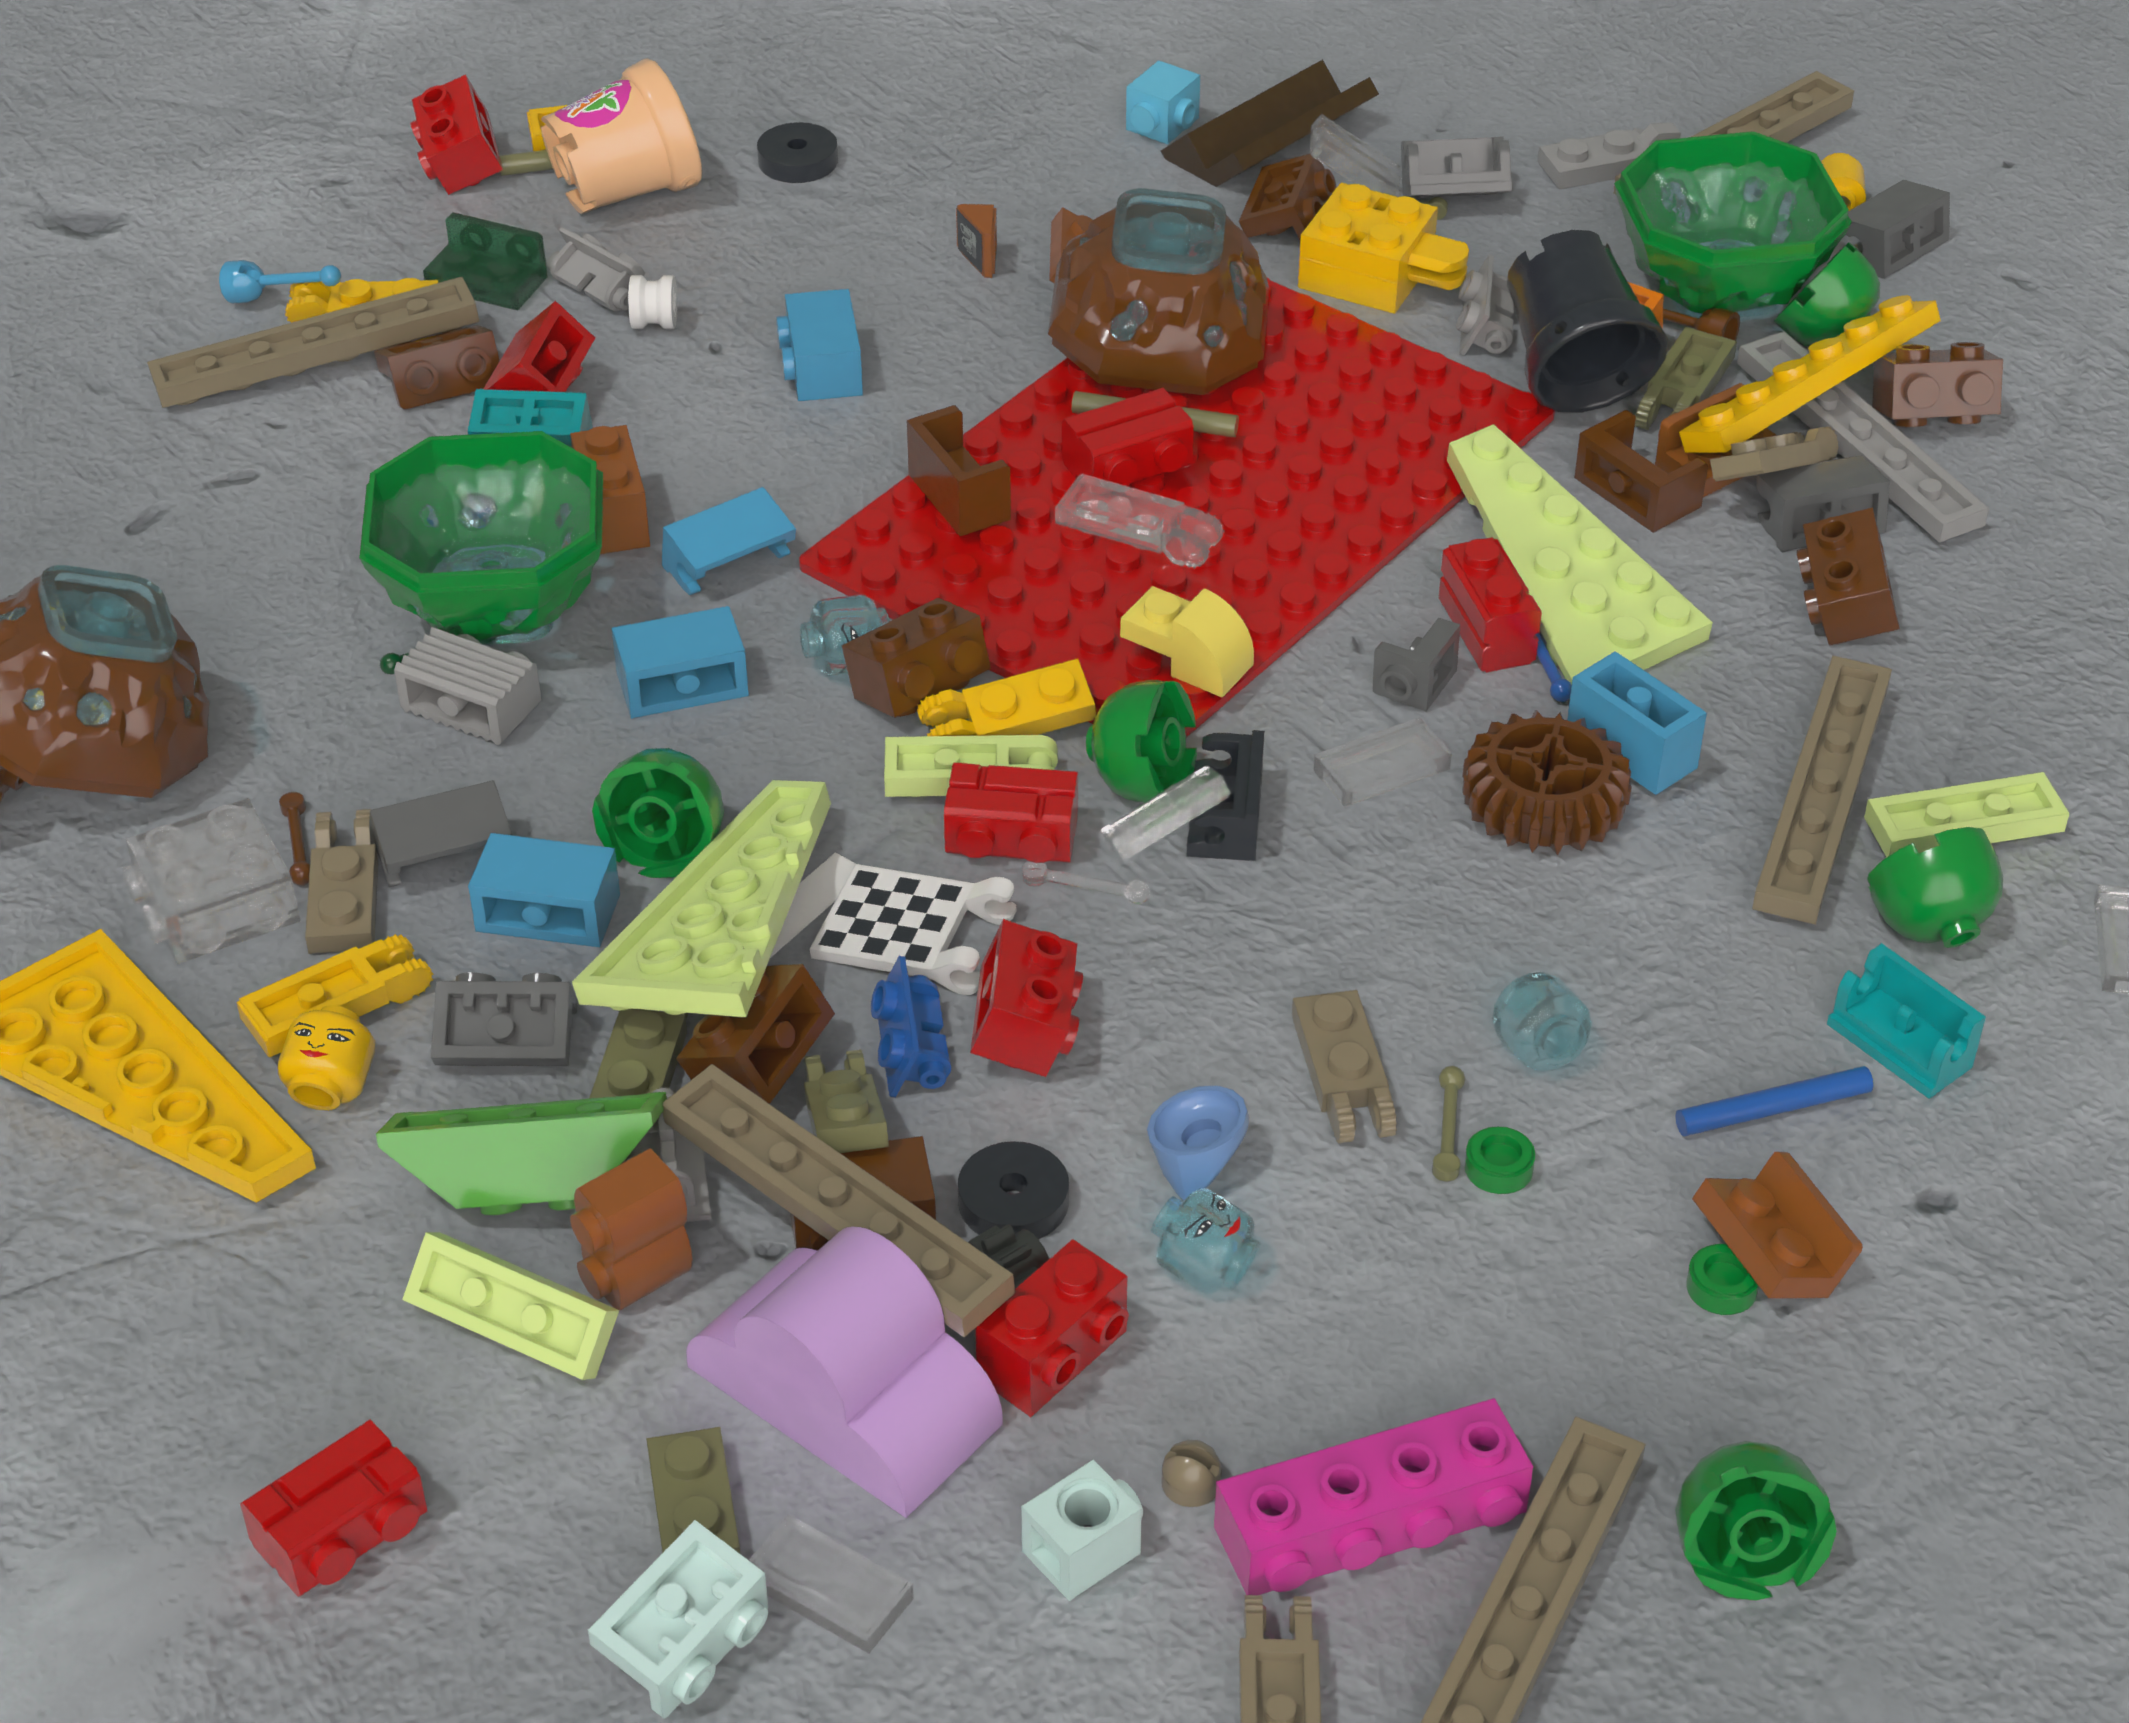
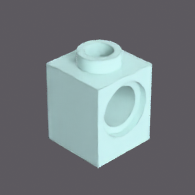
[1021,1460,1143,1601]

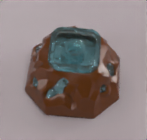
[1048,188,1269,395]
[0,565,210,798]

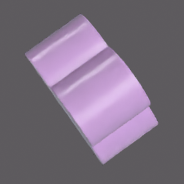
[686,1227,1003,1518]

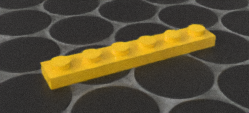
[1679,295,1941,453]

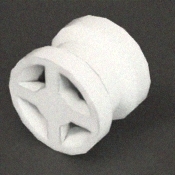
[628,275,677,329]

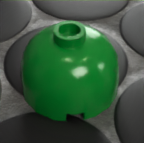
[1774,242,1880,347]
[1086,680,1197,804]
[592,748,724,878]
[1867,827,2003,948]
[1675,1441,1837,1601]

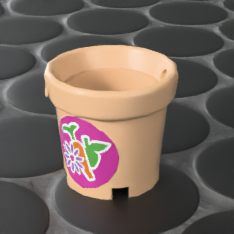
[541,58,702,214]

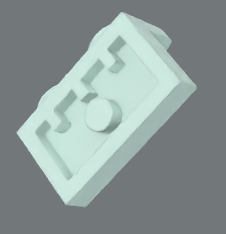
[588,1520,768,1719]

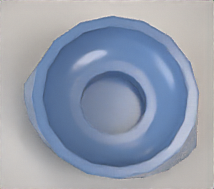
[1147,1086,1250,1203]

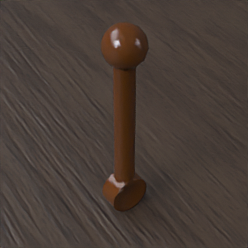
[279,792,310,886]

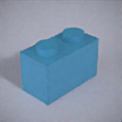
[776,289,863,401]
[612,606,749,719]
[1567,651,1707,795]
[468,833,620,947]

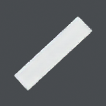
[770,853,856,958]

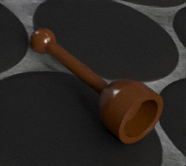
[1663,308,1740,341]

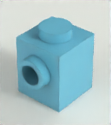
[1126,60,1200,144]

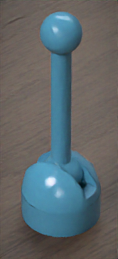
[219,260,341,304]

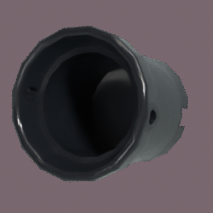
[1507,230,1668,413]

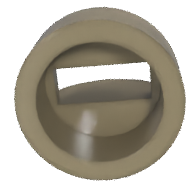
[1161,1439,1222,1507]

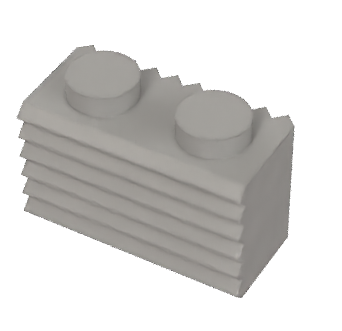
[394,627,542,745]

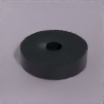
[757,122,838,183]
[958,1141,1069,1239]

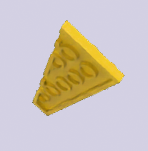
[0,929,316,1203]

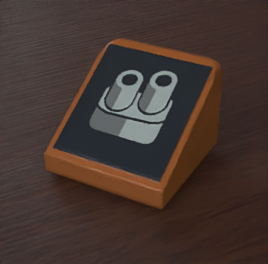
[956,204,997,278]

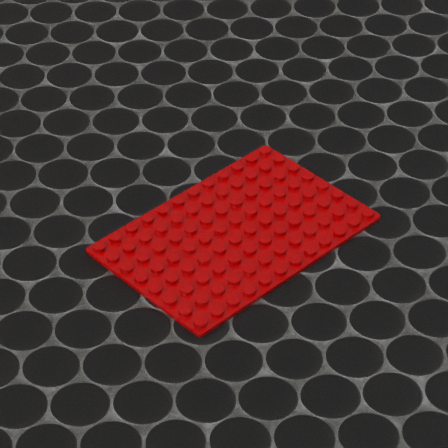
[799,264,1555,738]

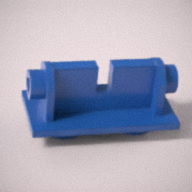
[871,955,951,1098]

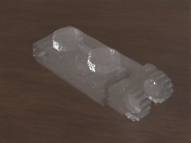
[1055,474,1225,569]

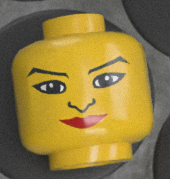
[278,1005,375,1111]

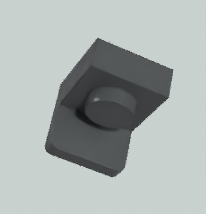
[1372,617,1460,712]

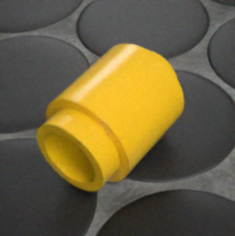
[1821,153,1866,211]

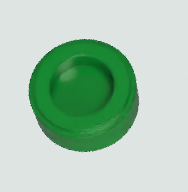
[1464,1126,1536,1194]
[1686,1244,1759,1315]

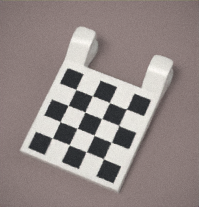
[809,864,1017,995]

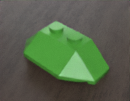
[376,1092,667,1215]

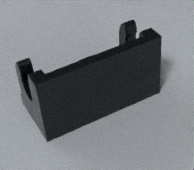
[1186,730,1265,861]

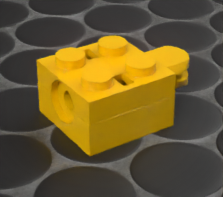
[1298,182,1469,314]

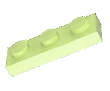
[1864,772,2070,857]
[402,1232,619,1380]

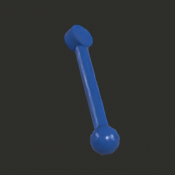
[1536,633,1572,702]

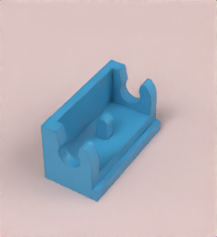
[662,487,796,595]

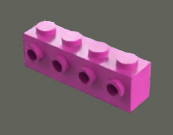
[1214,1398,1533,1595]

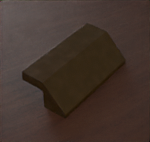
[1161,59,1379,187]

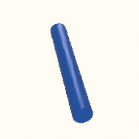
[1675,1066,1873,1137]

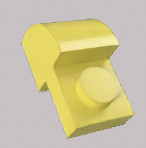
[1120,586,1254,698]

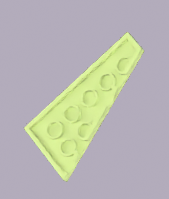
[1447,424,1713,685]
[572,780,831,1017]

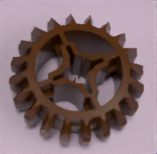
[1462,710,1632,855]

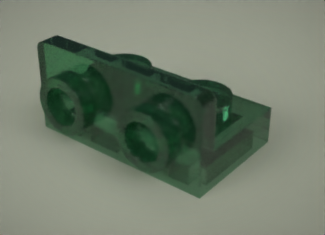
[423,212,548,311]

